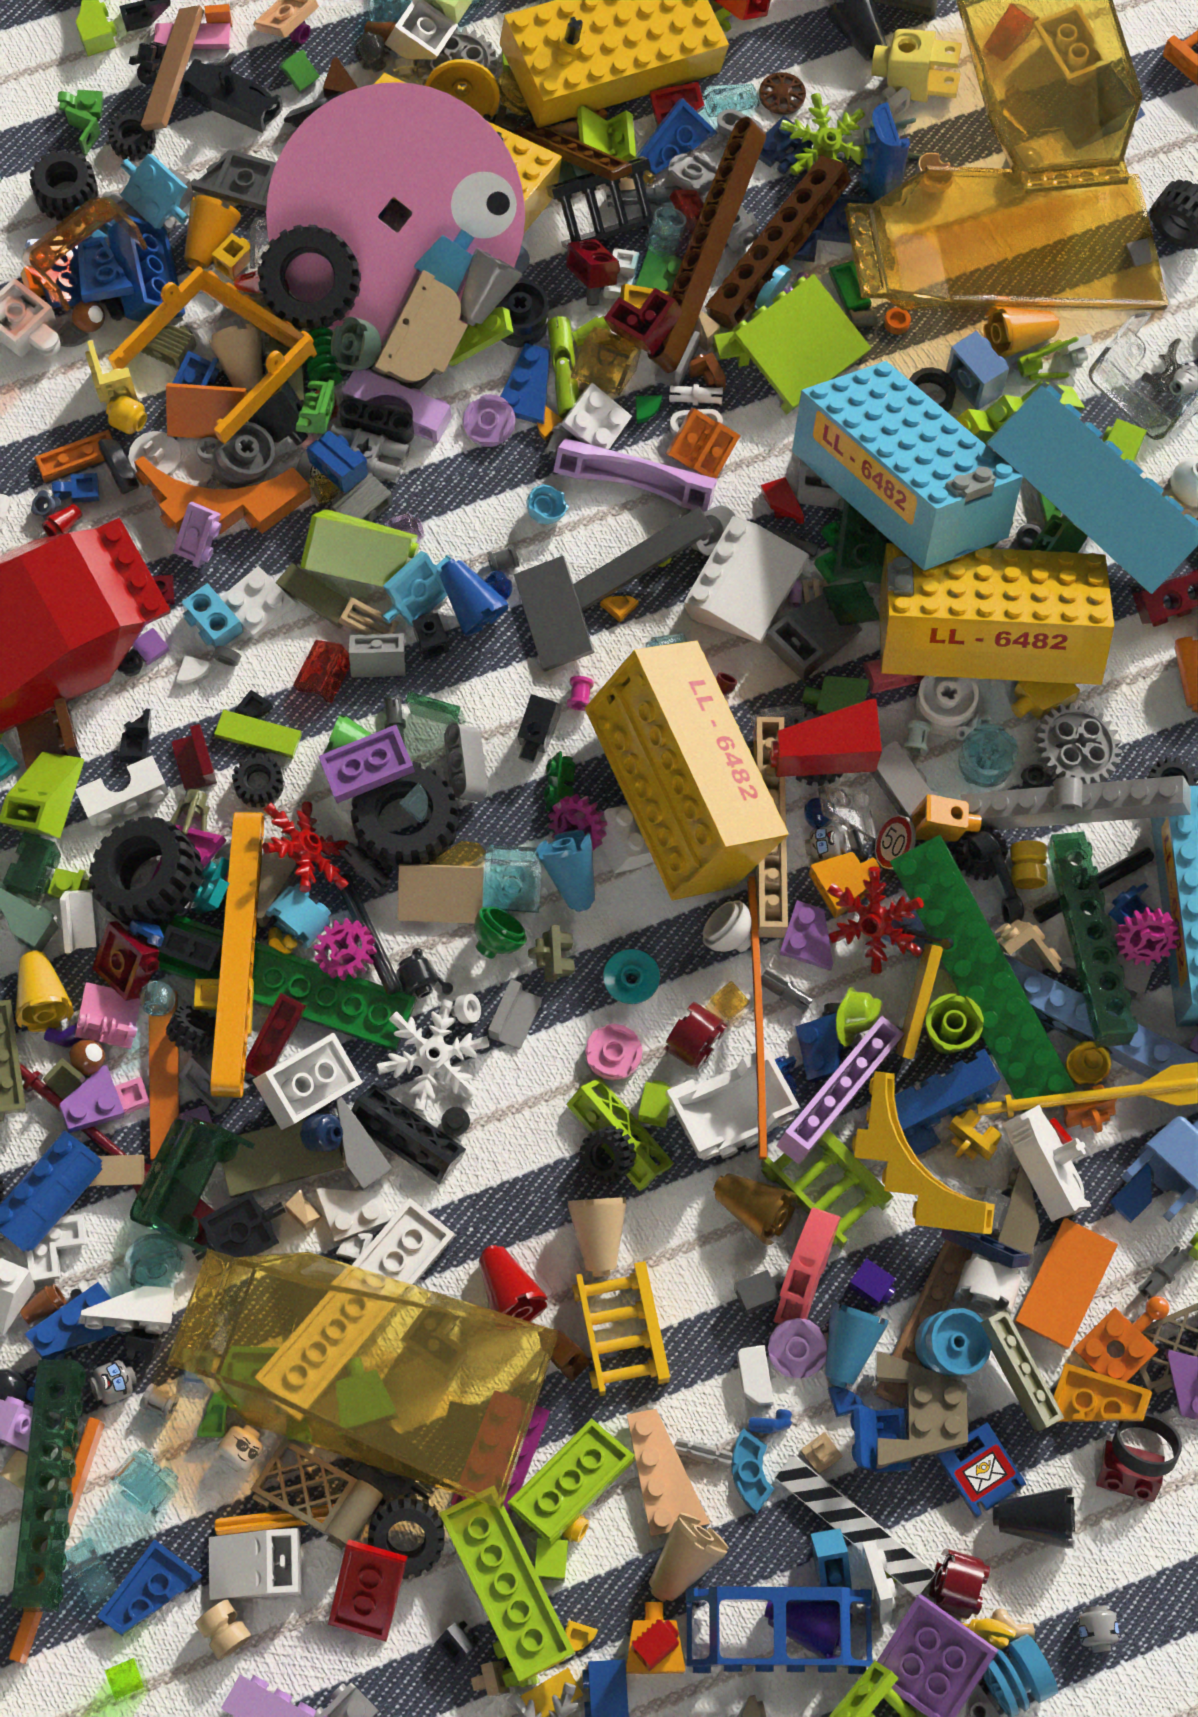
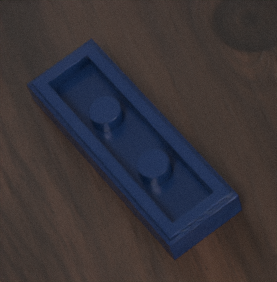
[941,1229,1030,1269]

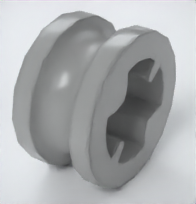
[196,437,217,464]

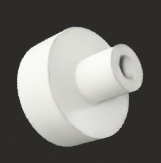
[451,994,481,1024]

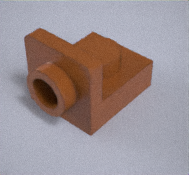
[688,352,726,391]

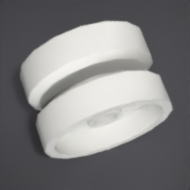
[914,676,979,736]

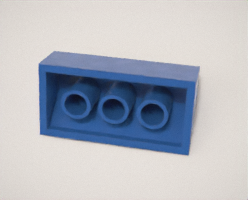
[107,214,185,323]

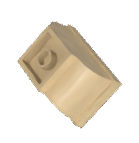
[371,270,468,383]

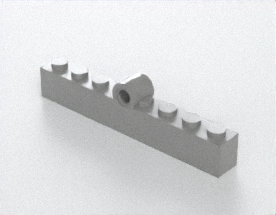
[961,776,1191,831]

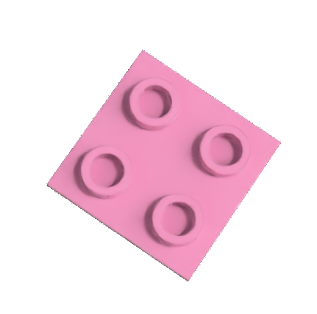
[75,982,141,1049]

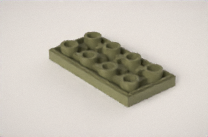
[216,1111,344,1198]

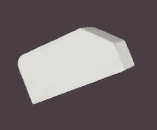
[737,1345,774,1407]

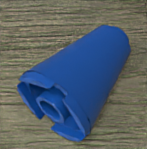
[439,559,509,637]

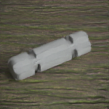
[674,1438,733,1469]

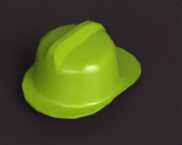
[836,987,882,1046]

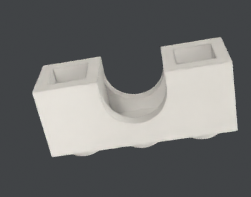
[75,756,169,827]

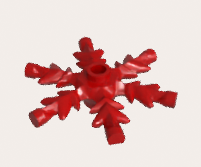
[262,801,349,893]
[827,867,924,974]

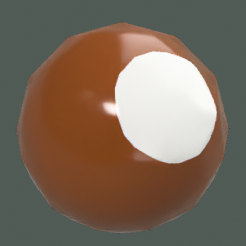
[72,301,105,332]
[69,1039,105,1075]

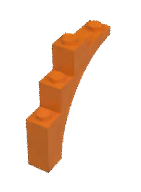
[134,456,312,534]

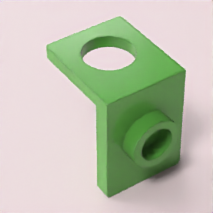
[65,106,101,155]

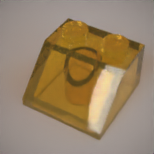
[571,327,642,396]

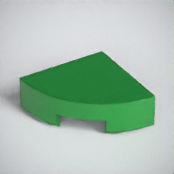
[636,395,662,424]

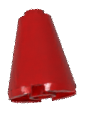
[479,1245,548,1331]

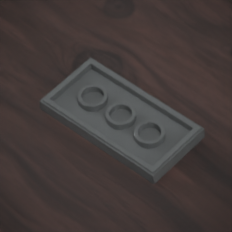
[514,555,595,672]

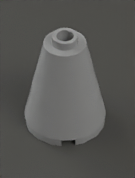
[460,248,522,326]

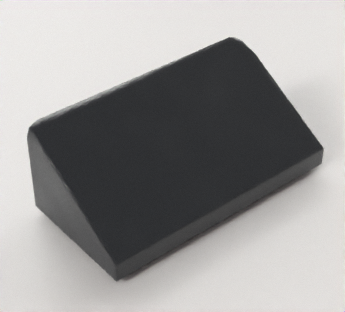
[98,439,139,494]

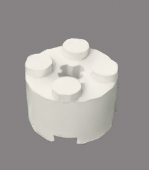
[954,1254,1021,1317]

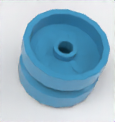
[915,1308,992,1377]

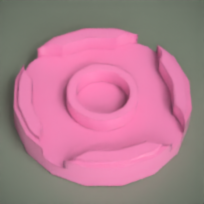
[585,1024,643,1081]

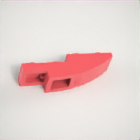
[774,1207,841,1324]

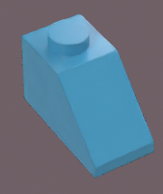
[811,1528,852,1590]

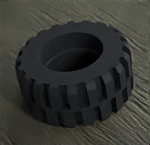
[257,224,361,330]
[351,761,459,872]
[89,816,203,926]

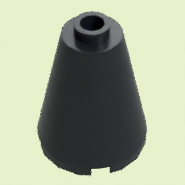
[826,0,887,61]
[993,1486,1075,1549]

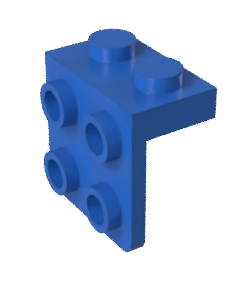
[850,1405,911,1473]

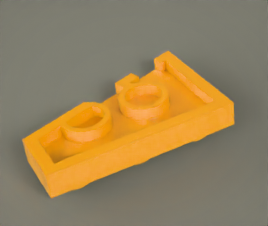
[1054,1363,1152,1422]

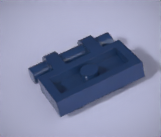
[758,116,813,174]

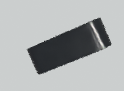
[339,398,414,444]

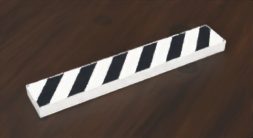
[774,1454,937,1597]

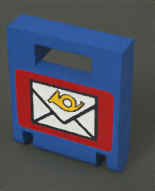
[935,1422,1027,1518]

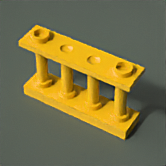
[572,1261,670,1396]

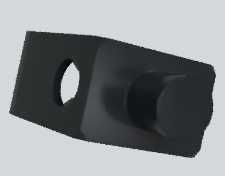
[248,380,308,446]
[517,694,561,764]

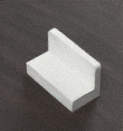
[60,890,98,954]

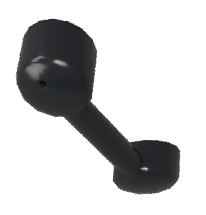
[967,831,1024,924]

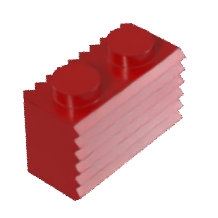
[631,1619,680,1672]

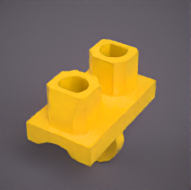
[948,1108,1002,1161]

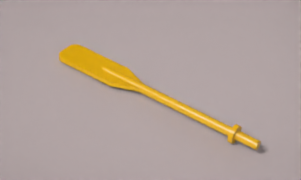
[977,1062,1198,1118]

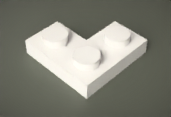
[26,1214,87,1283]
[862,1540,897,1624]

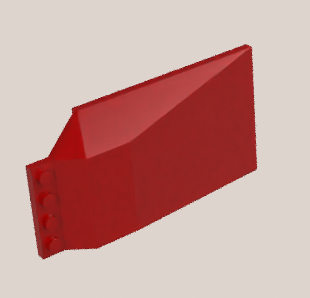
[0,517,171,734]

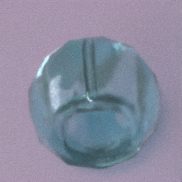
[139,981,176,1016]

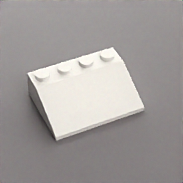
[684,516,809,643]

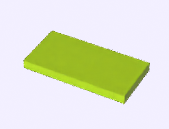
[507,1418,636,1545]

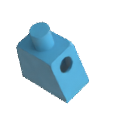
[414,229,474,296]

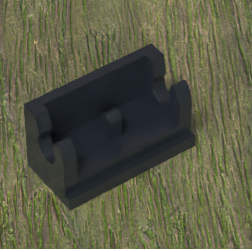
[158,924,222,972]

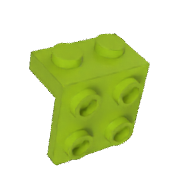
[577,106,636,161]

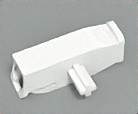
[1003,1105,1091,1222]

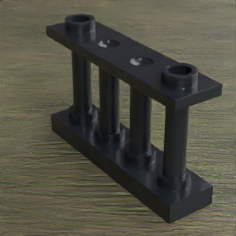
[546,156,664,249]

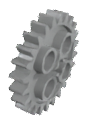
[416,27,497,87]
[1033,702,1122,784]

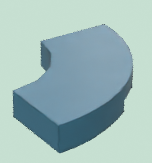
[732,1428,774,1514]

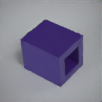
[847,1258,896,1308]

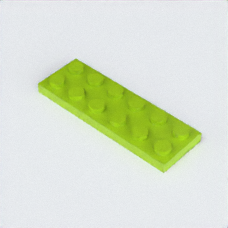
[439,1485,575,1684]

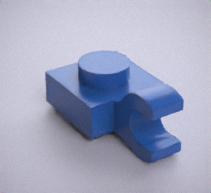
[52,473,100,503]

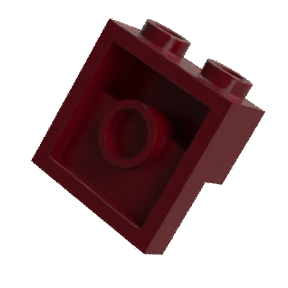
[92,921,160,1001]

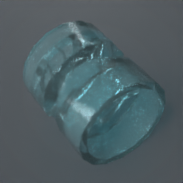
[645,206,686,257]

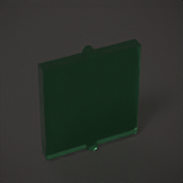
[822,581,879,626]

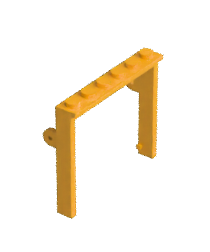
[108,266,317,444]

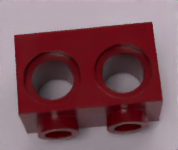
[566,239,620,289]

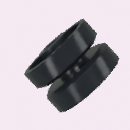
[496,279,549,348]

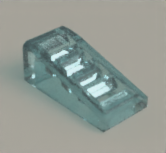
[703,84,760,117]

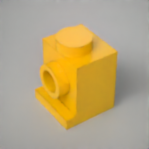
[212,233,254,281]

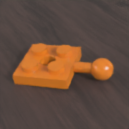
[1073,1296,1170,1382]

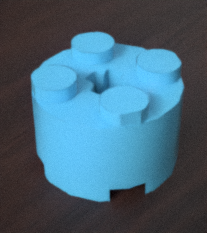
[265,883,331,949]

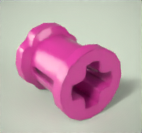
[567,676,594,711]

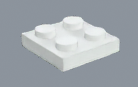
[560,383,632,450]
[220,566,295,639]

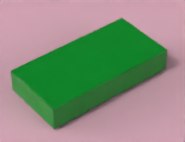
[828,261,872,313]

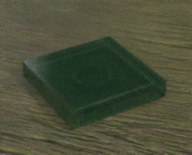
[405,692,466,725]

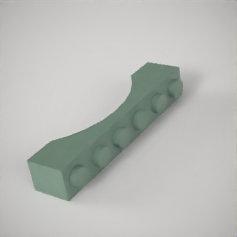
[0,883,59,952]

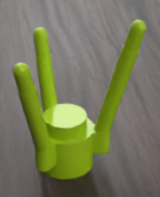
[1017,336,1079,381]

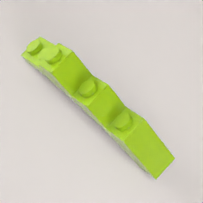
[956,381,1085,446]

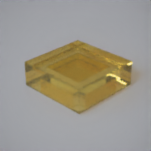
[710,981,750,1021]

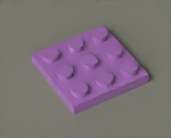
[877,1594,999,1717]

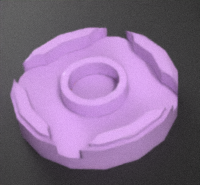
[463,394,516,447]
[768,1318,827,1378]

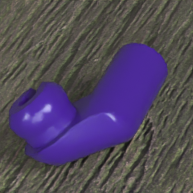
[44,1022,83,1048]

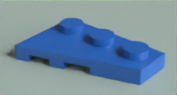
[636,98,718,175]
[500,343,551,424]
[97,1539,204,1636]

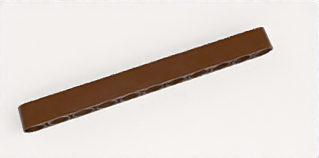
[647,116,766,373]

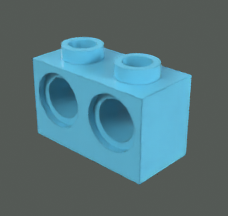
[182,583,243,648]

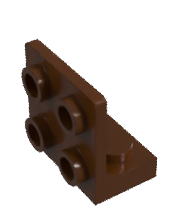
[16,698,81,770]

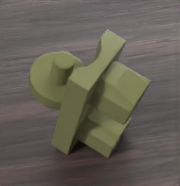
[528,925,575,982]

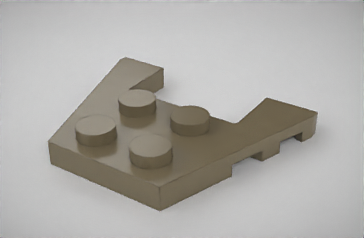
[875,1352,968,1469]

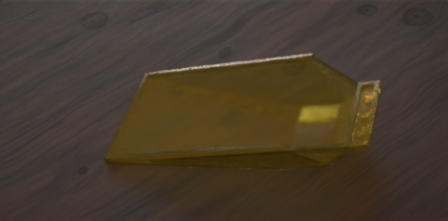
[956,0,1143,194]
[845,166,1169,312]
[167,1249,559,1509]

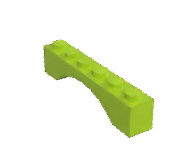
[76,0,117,57]

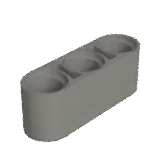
[444,722,487,802]

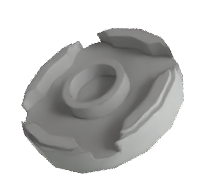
[667,154,717,192]

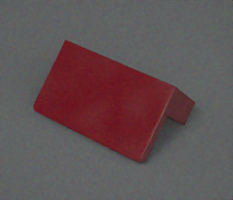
[172,724,217,791]

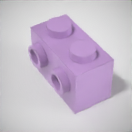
[0,1396,47,1455]

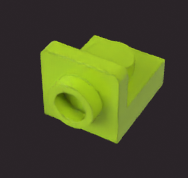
[47,868,91,899]

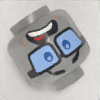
[805,826,847,863]
[89,1360,137,1404]
[1077,1606,1120,1653]

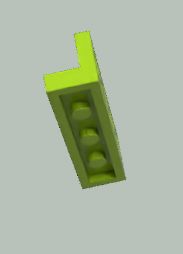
[566,1077,674,1191]

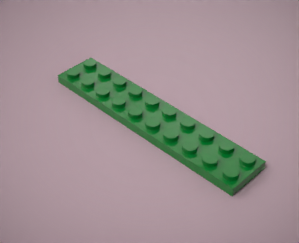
[890,835,1076,1113]
[141,915,417,1052]

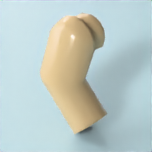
[992,1608,1035,1641]

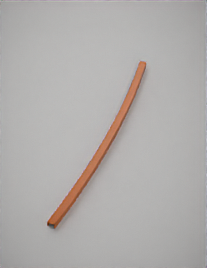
[747,876,767,1160]

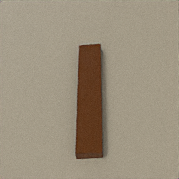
[515,121,632,181]

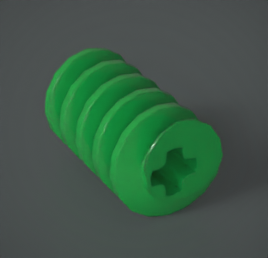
[306,327,343,386]

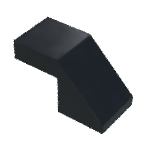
[119,0,171,32]

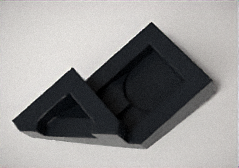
[119,709,151,762]

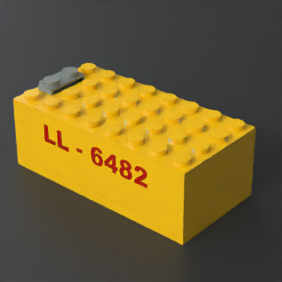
[879,543,1114,685]
[584,641,789,901]

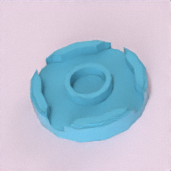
[755,265,792,310]

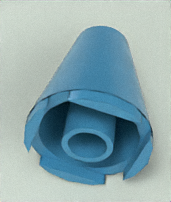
[536,830,595,912]
[825,1302,889,1388]

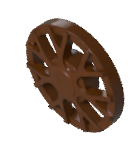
[759,72,806,115]

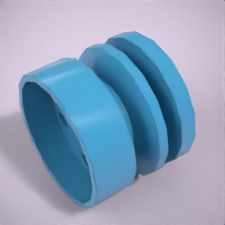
[984,1634,1059,1717]

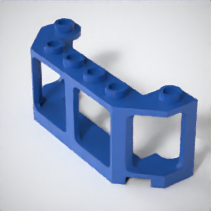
[686,1586,873,1674]

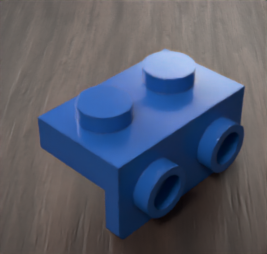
[172,350,220,386]
[1108,883,1154,926]

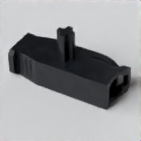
[180,59,283,133]

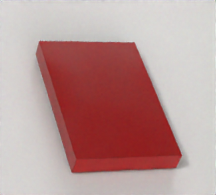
[328,1539,408,1642]

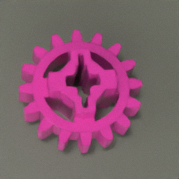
[548,794,607,851]
[1115,907,1180,966]
[314,918,377,981]

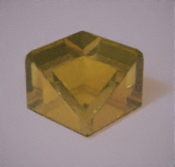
[307,473,344,504]

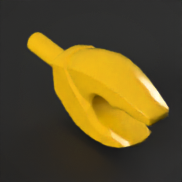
[960,1618,1016,1649]

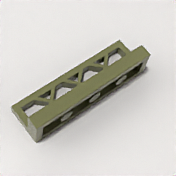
[0,1000,26,1122]
[980,1309,1064,1432]

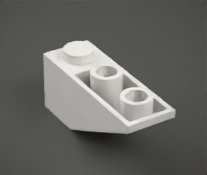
[78,1286,174,1334]

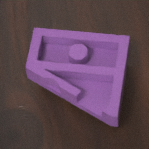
[780,901,833,971]
[59,1065,125,1133]
[1165,1349,1198,1420]

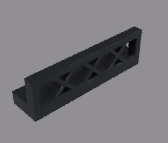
[351,1084,466,1185]

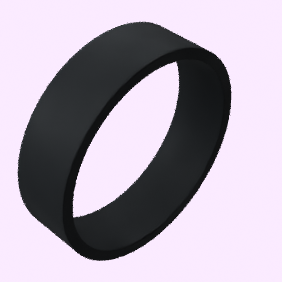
[1112,1414,1182,1477]

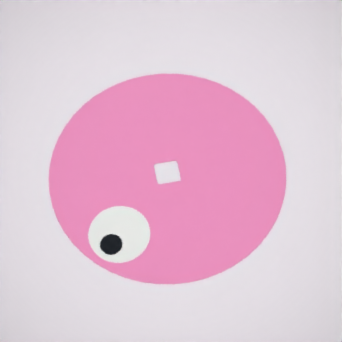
[266,82,525,346]

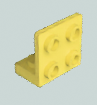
[85,340,138,405]

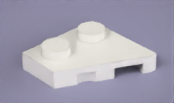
[316,1188,390,1243]

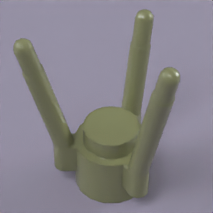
[169,789,210,835]

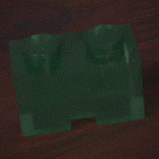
[3,832,61,901]

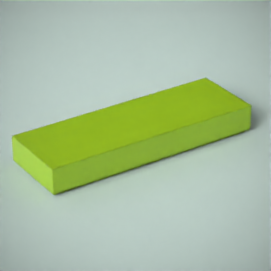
[214,710,302,759]

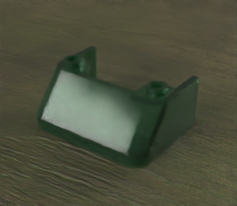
[130,1114,255,1252]

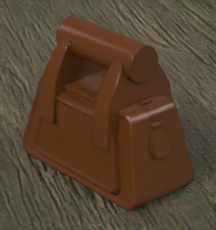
[538,1327,591,1382]

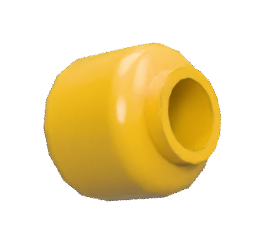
[106,395,147,435]

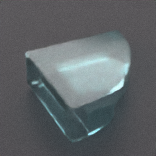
[400,783,428,823]

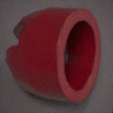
[716,672,738,696]

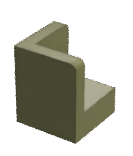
[43,1058,86,1100]

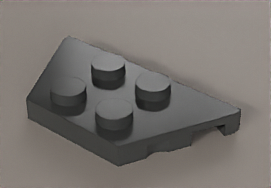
[191,150,276,211]

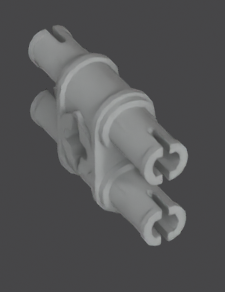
[330,424,410,483]

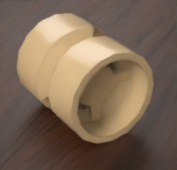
[195,1600,252,1660]

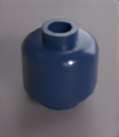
[300,1114,343,1152]

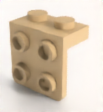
[995,919,1063,973]

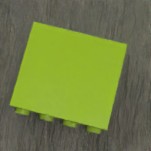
[729,274,872,415]

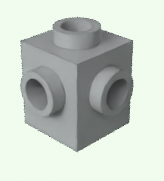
[727,206,759,253]

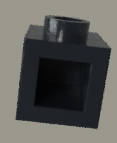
[412,613,450,660]

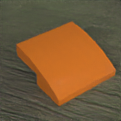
[665,408,741,479]

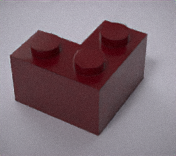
[604,288,683,355]

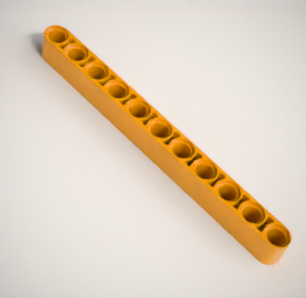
[211,812,264,1098]

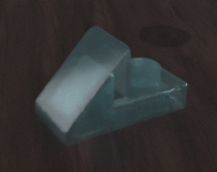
[63,1537,118,1607]

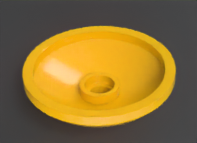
[425,59,500,118]

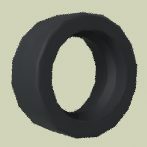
[909,367,956,413]

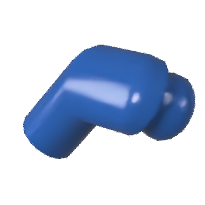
[748,1409,793,1434]

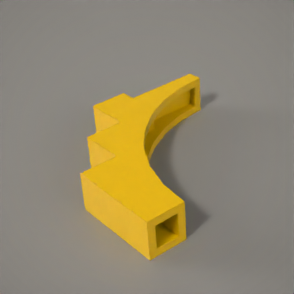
[852,1071,995,1234]

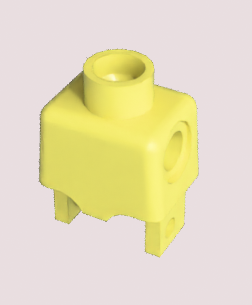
[871,29,962,103]

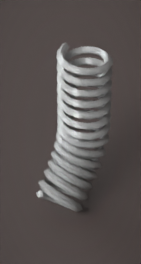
[212,53,235,67]

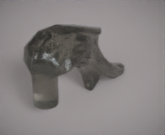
[1141,338,1187,394]

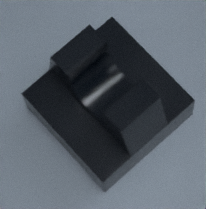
[124,1328,163,1364]
[436,1621,480,1666]

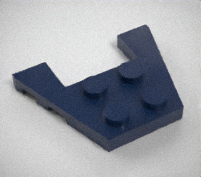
[792,194,892,272]

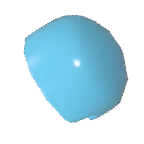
[526,484,569,525]

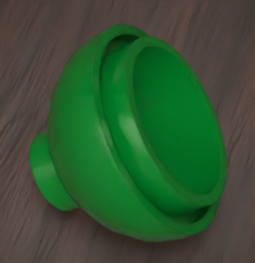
[474,907,527,959]

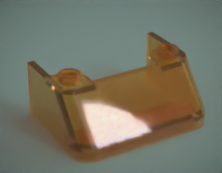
[22,197,148,311]

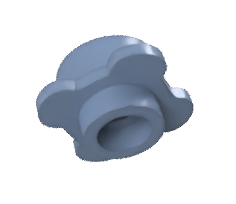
[31,490,61,520]

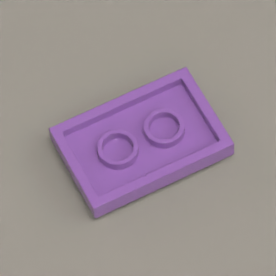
[318,725,415,804]

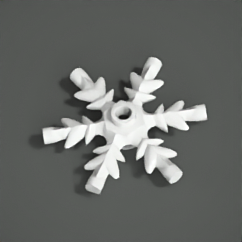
[376,1000,489,1112]

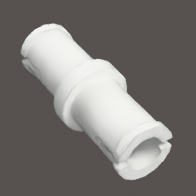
[669,384,723,406]

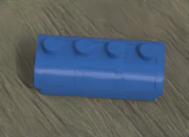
[859,102,910,205]
[0,1130,103,1252]

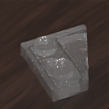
[818,785,877,843]

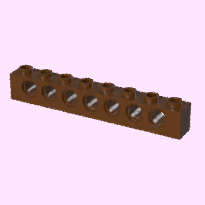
[705,155,852,331]

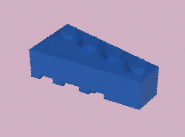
[895,1048,1001,1140]

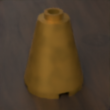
[713,1173,798,1246]

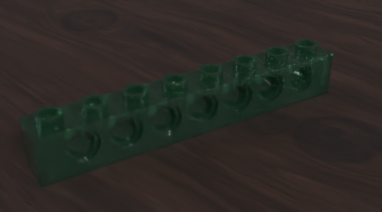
[1047,831,1138,1048]
[11,1359,86,1612]

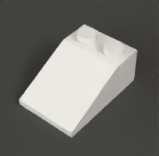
[253,1033,363,1130]

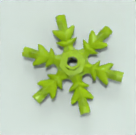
[779,93,865,176]

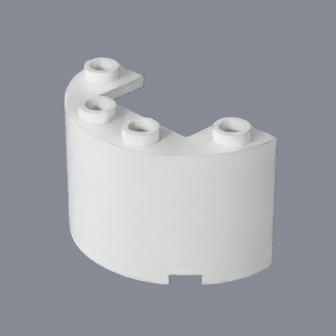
[665,1047,800,1160]

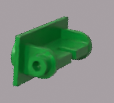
[544,751,575,812]

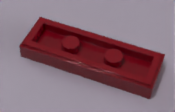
[245,993,307,1077]

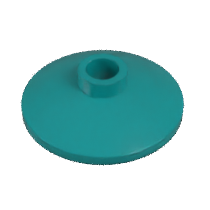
[603,949,660,1004]

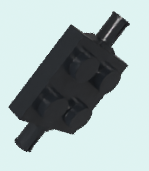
[192,1191,286,1272]
[346,1422,435,1501]

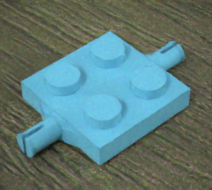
[120,154,189,229]
[381,551,452,627]

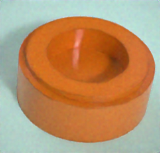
[884,307,911,335]

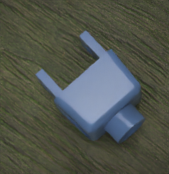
[1121,1116,1198,1222]

